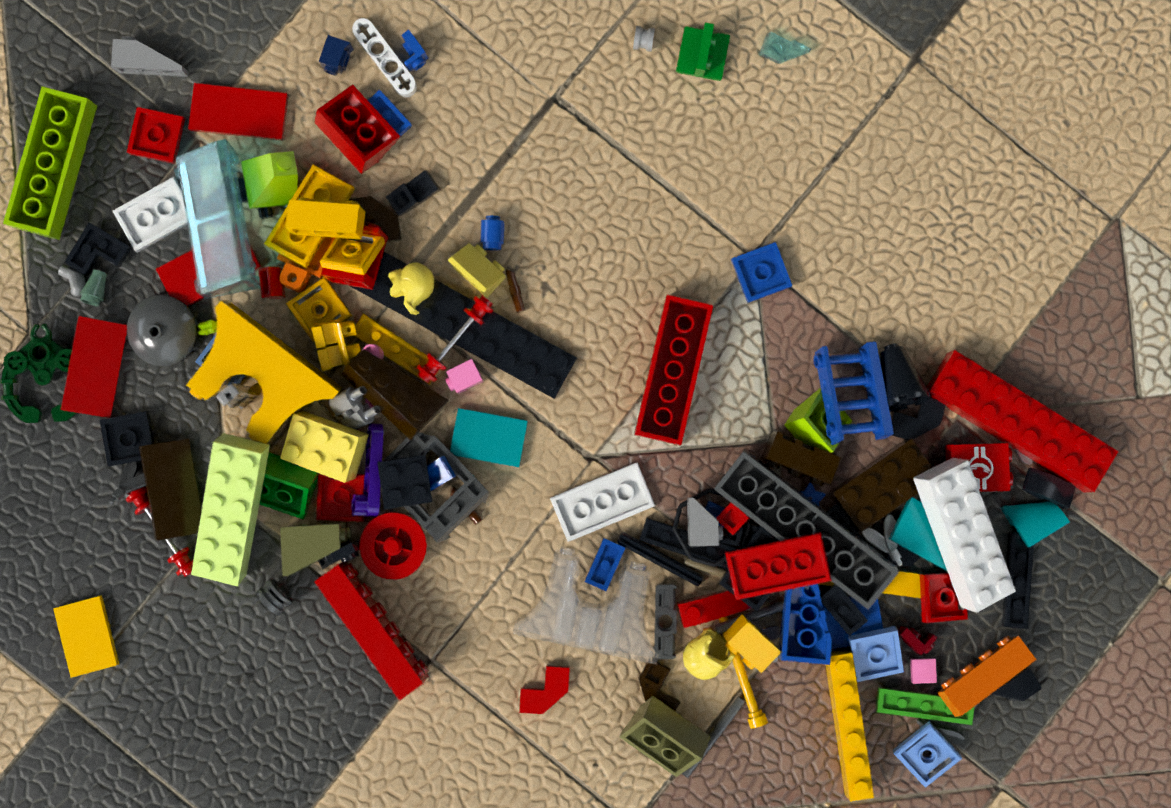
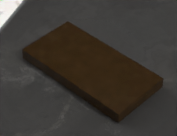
[139,439,202,541]

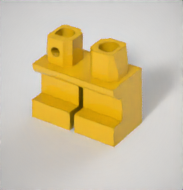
[311,319,361,371]

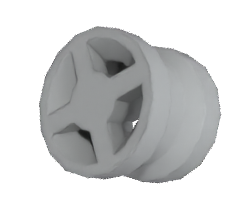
[633,26,655,52]

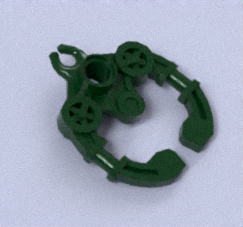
[0,323,77,423]

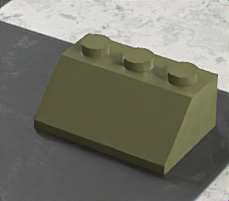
[619,696,710,777]

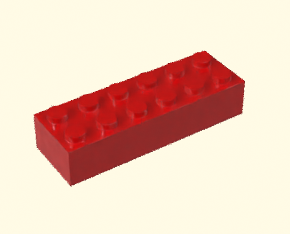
[634,295,713,446]
[314,562,429,701]

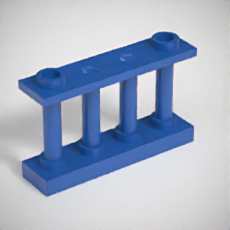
[813,342,894,445]

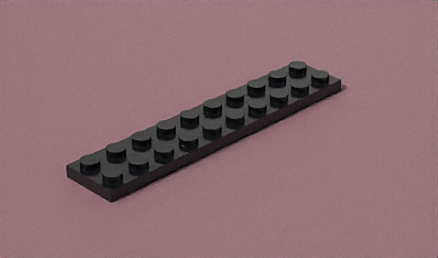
[350,252,577,399]

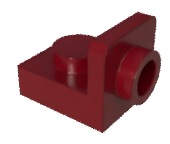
[898,626,937,655]

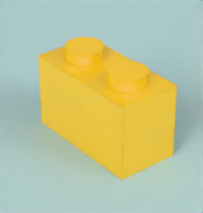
[723,614,781,673]

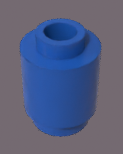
[480,215,505,251]

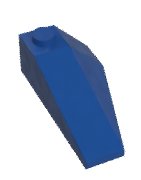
[778,584,832,665]

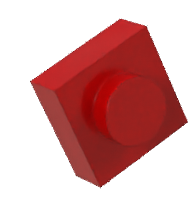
[716,503,750,536]

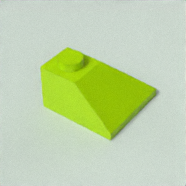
[241,151,298,209]
[784,388,852,453]

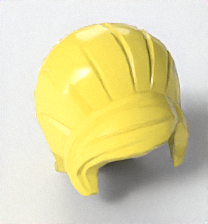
[388,262,434,315]
[683,627,735,680]

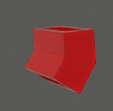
[258,266,286,300]

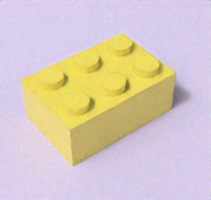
[280,411,369,483]

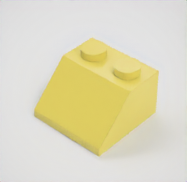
[448,243,506,298]

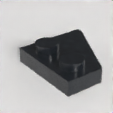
[318,540,360,570]

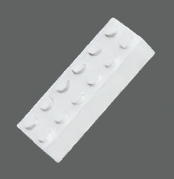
[913,458,1016,612]

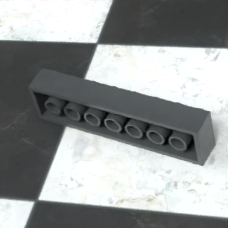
[714,449,899,610]

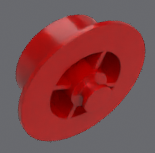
[360,512,427,580]

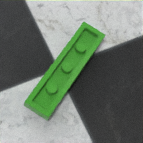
[875,687,974,725]

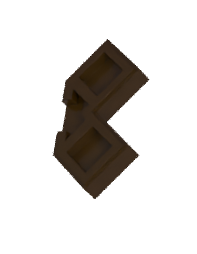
[348,196,402,242]
[638,657,680,711]

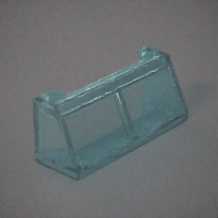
[174,139,260,299]

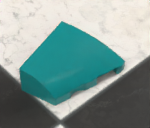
[1000,502,1070,547]

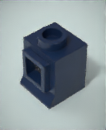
[319,35,354,76]

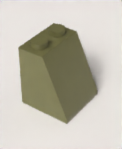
[280,522,352,576]

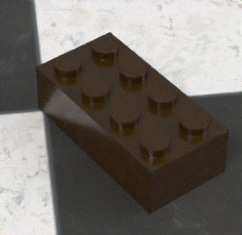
[828,439,932,533]

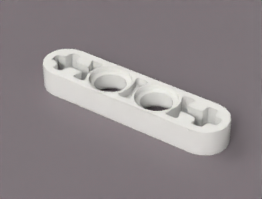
[352,18,417,97]

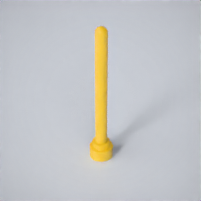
[719,617,768,729]

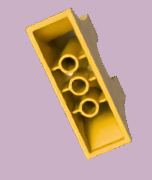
[186,300,342,444]

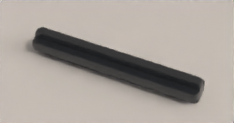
[617,532,704,586]

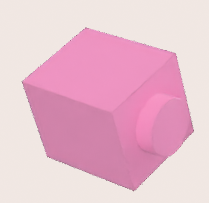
[445,359,484,394]

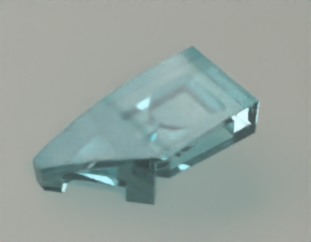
[759,31,811,64]

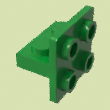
[676,22,730,81]

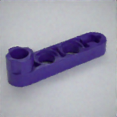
[351,423,383,517]

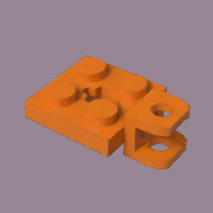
[277,237,335,293]

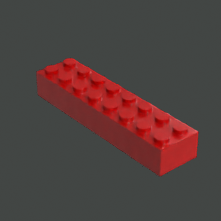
[927,350,1119,493]

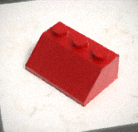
[314,84,400,174]

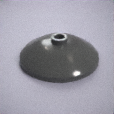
[127,295,197,366]

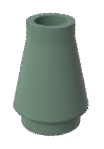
[80,270,107,306]

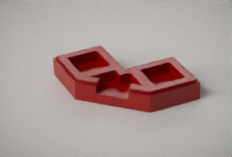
[519,665,570,714]

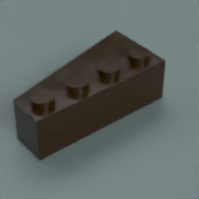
[341,349,449,440]

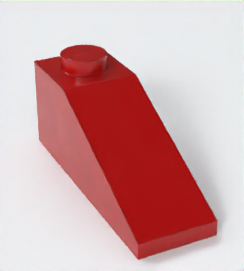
[677,589,751,628]

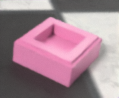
[910,658,937,684]

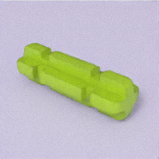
[197,319,217,336]

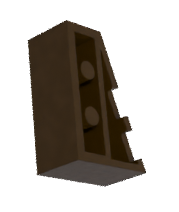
[761,431,841,487]

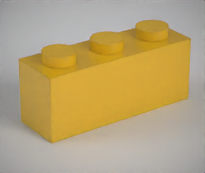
[285,197,366,240]

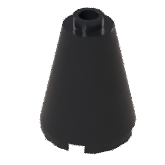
[880,343,931,412]

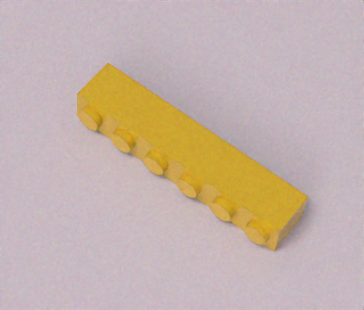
[825,649,874,802]

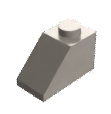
[687,497,723,546]

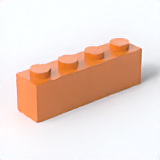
[937,636,1037,717]

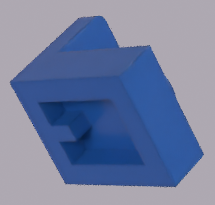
[402,30,428,72]

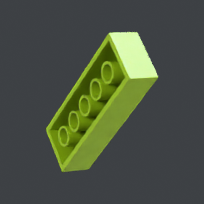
[3,86,97,240]

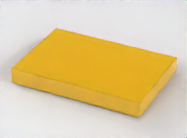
[53,595,120,678]

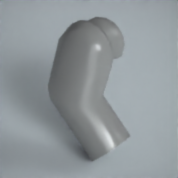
[58,264,86,297]

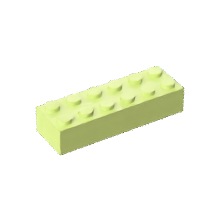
[191,433,270,586]

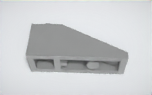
[111,36,189,77]

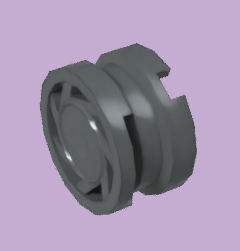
[256,578,294,616]

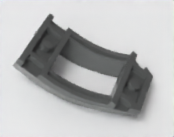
[384,432,489,543]

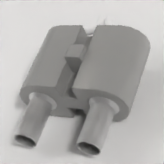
[329,386,381,430]

